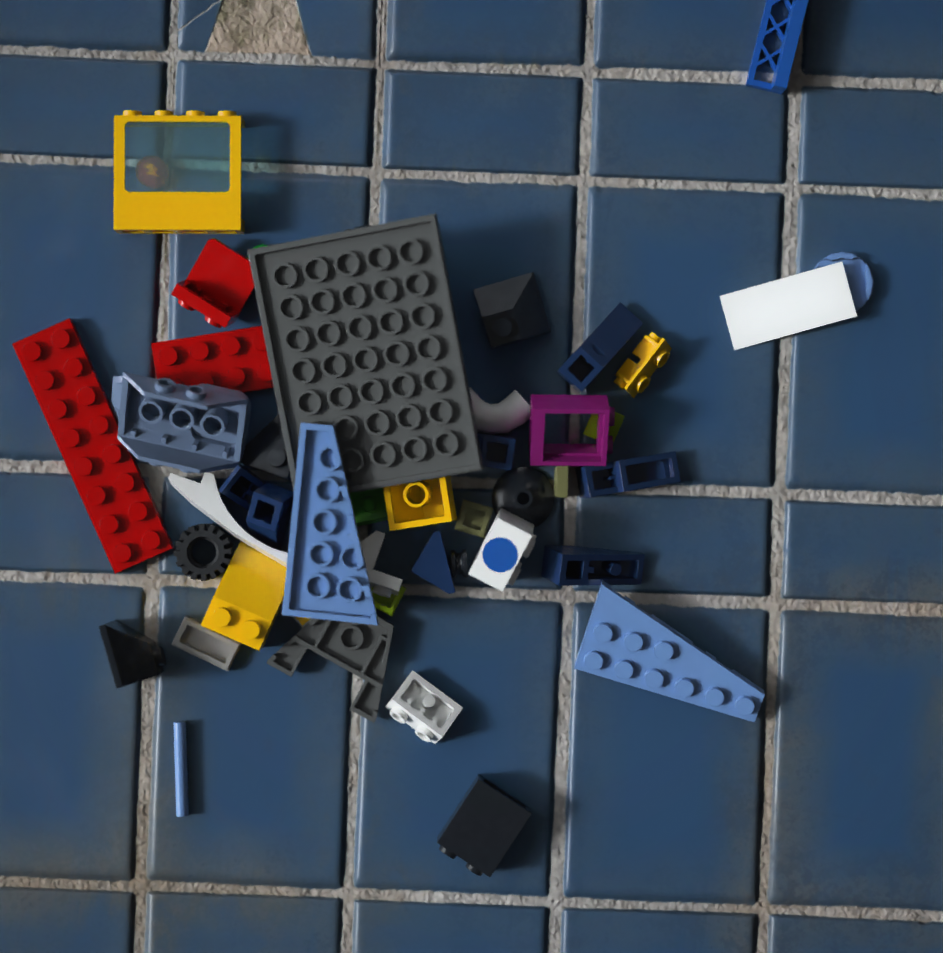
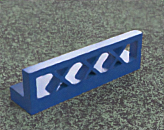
[745,0,808,95]

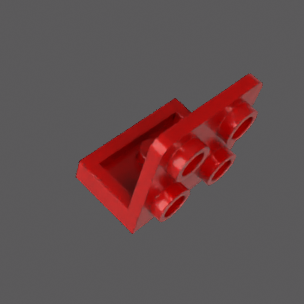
[171,238,255,328]

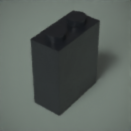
[437,774,532,877]

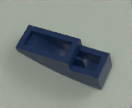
[575,451,681,499]

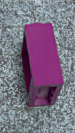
[528,394,615,466]

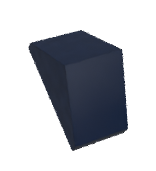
[218,465,266,511]
[411,530,456,594]

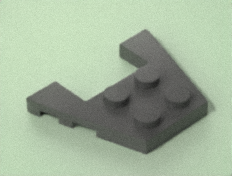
[267,615,394,723]

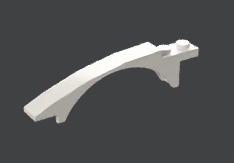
[168,472,403,598]

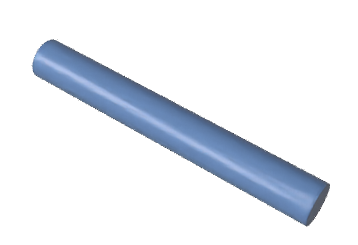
[173,721,189,817]

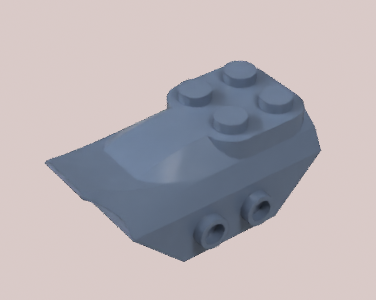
[111,372,251,474]

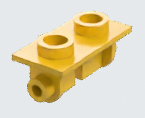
[613,332,672,398]

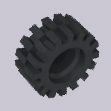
[174,523,234,581]

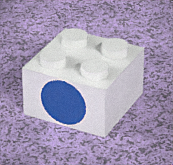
[469,508,536,592]

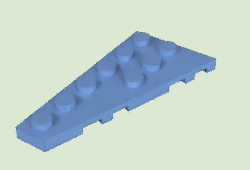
[282,422,379,625]
[574,580,765,723]

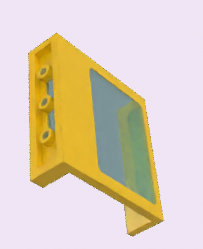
[113,110,245,234]

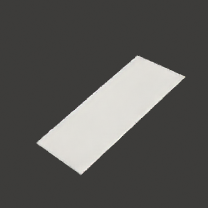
[720,262,857,350]

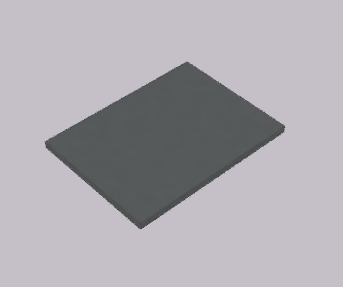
[247,214,484,493]

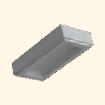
[171,615,242,671]

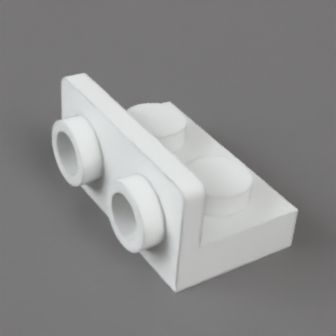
[385,670,463,744]

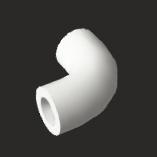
[469,387,530,435]

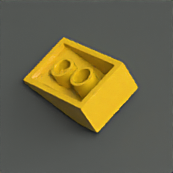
[201,541,287,651]

